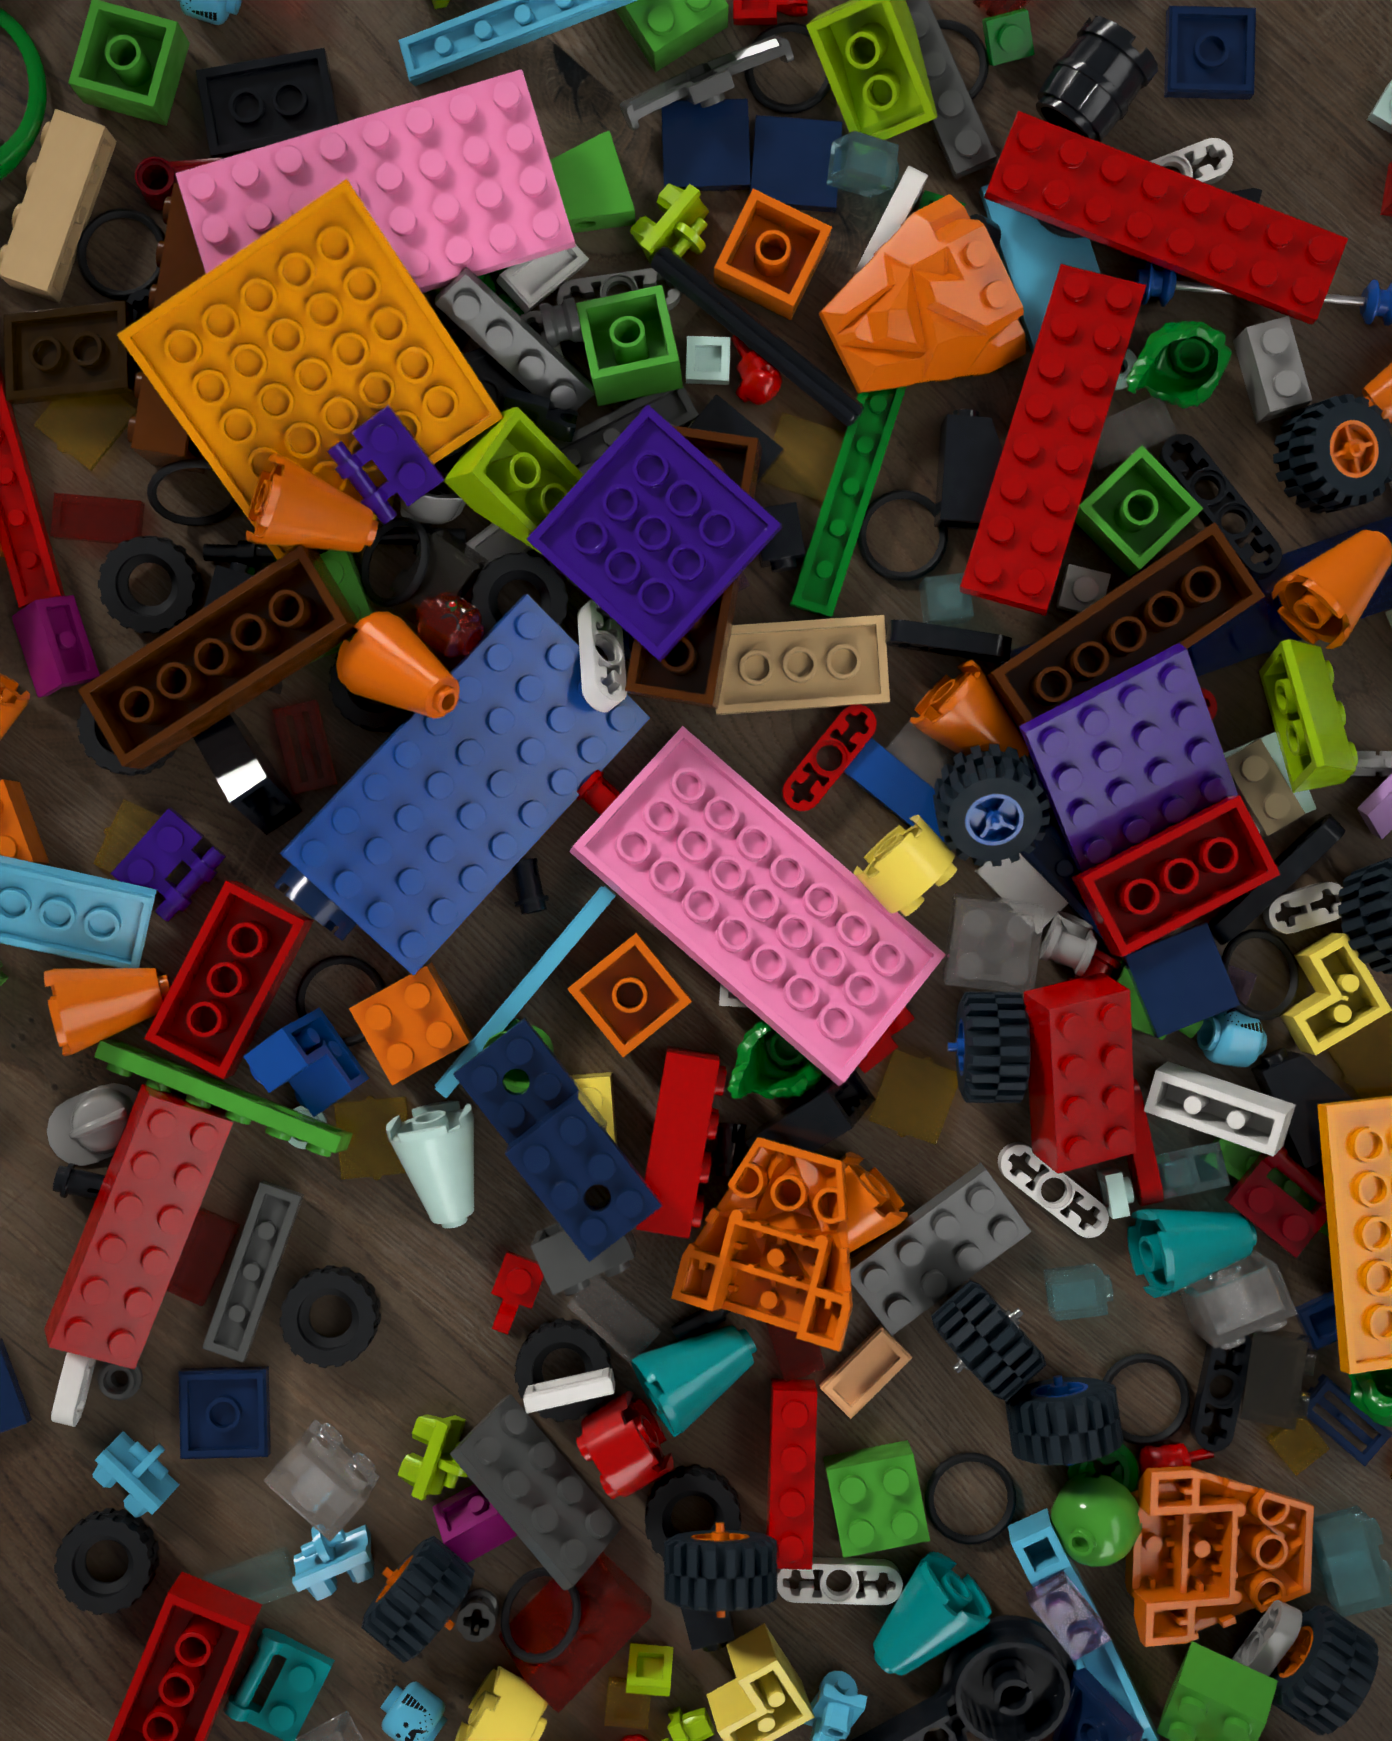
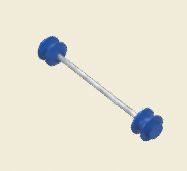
[1134,261,1392,326]

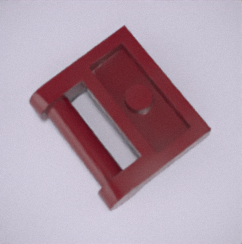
[1224,1146,1327,1258]

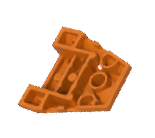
[819,194,1026,394]
[671,1137,853,1352]
[1125,1466,1314,1647]

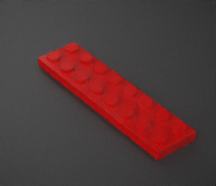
[984,111,1349,325]
[960,264,1146,616]

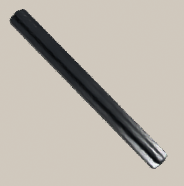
[651,246,864,426]

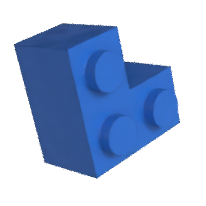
[243,1007,370,1117]

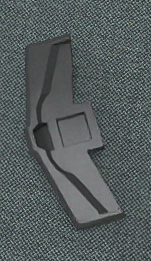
[620,35,794,131]

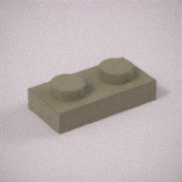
[1225,739,1305,837]

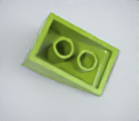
[806,0,938,151]
[444,406,584,554]

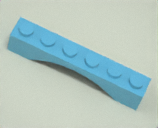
[1008,1508,1162,1741]

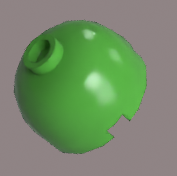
[1051,1473,1142,1567]

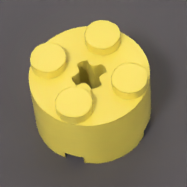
[854,815,957,917]
[455,1666,550,1741]

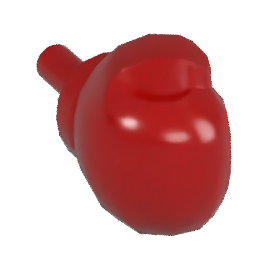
[731,335,783,405]
[1138,1443,1214,1476]

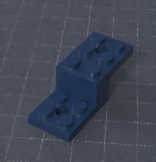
[453,1018,662,1262]

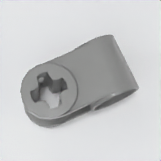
[1039,911,1097,976]

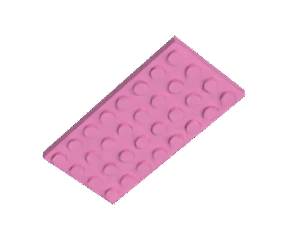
[175,69,576,293]
[569,726,946,1086]

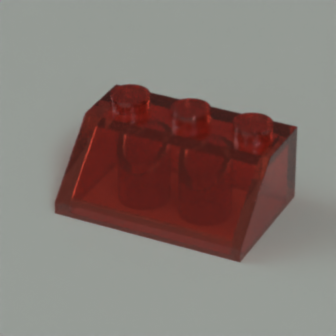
[499,1552,652,1713]

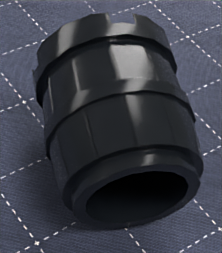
[1036,16,1158,142]

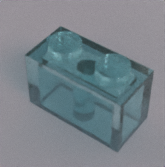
[1313,1506,1392,1617]

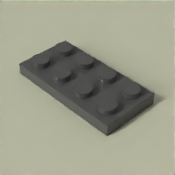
[850,1163,1031,1335]
[450,1394,622,1591]

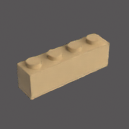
[0,109,117,304]

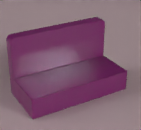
[12,595,100,698]
[432,1484,518,1563]

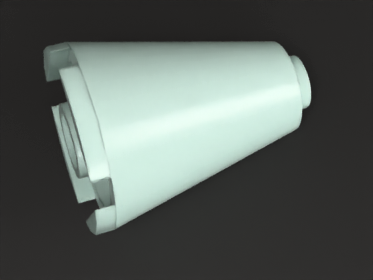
[386,1101,474,1228]

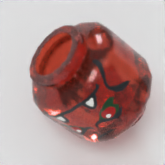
[416,591,484,658]

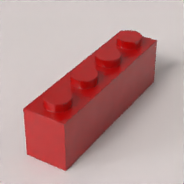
[766,1378,818,1570]

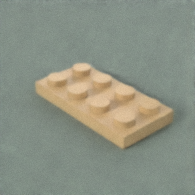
[716,615,890,715]

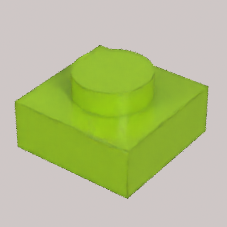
[626,1643,673,1697]

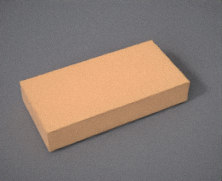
[819,1324,913,1419]

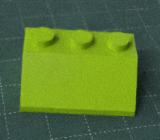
[1259,639,1358,793]

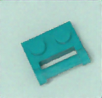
[223,1628,335,1741]

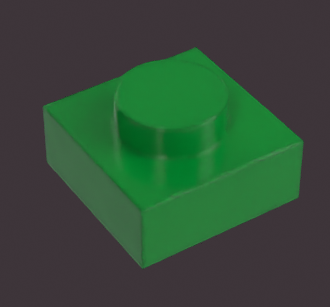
[982,8,1035,66]

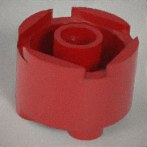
[576,1391,674,1499]

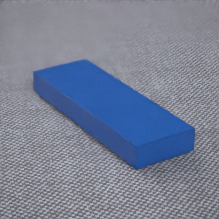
[843,738,945,843]

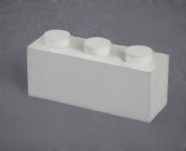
[1144,1062,1295,1157]

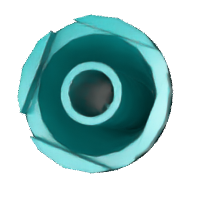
[1127,1209,1257,1298]
[631,1325,757,1437]
[873,1552,992,1676]

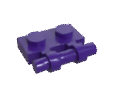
[327,404,444,525]
[110,807,226,922]

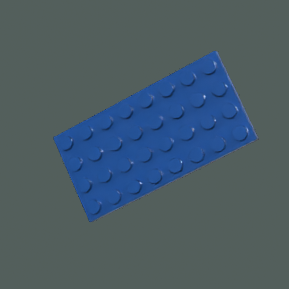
[280,594,650,976]

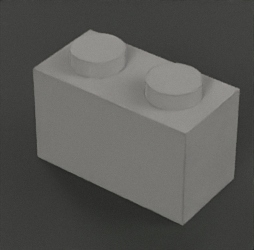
[1233,316,1312,424]

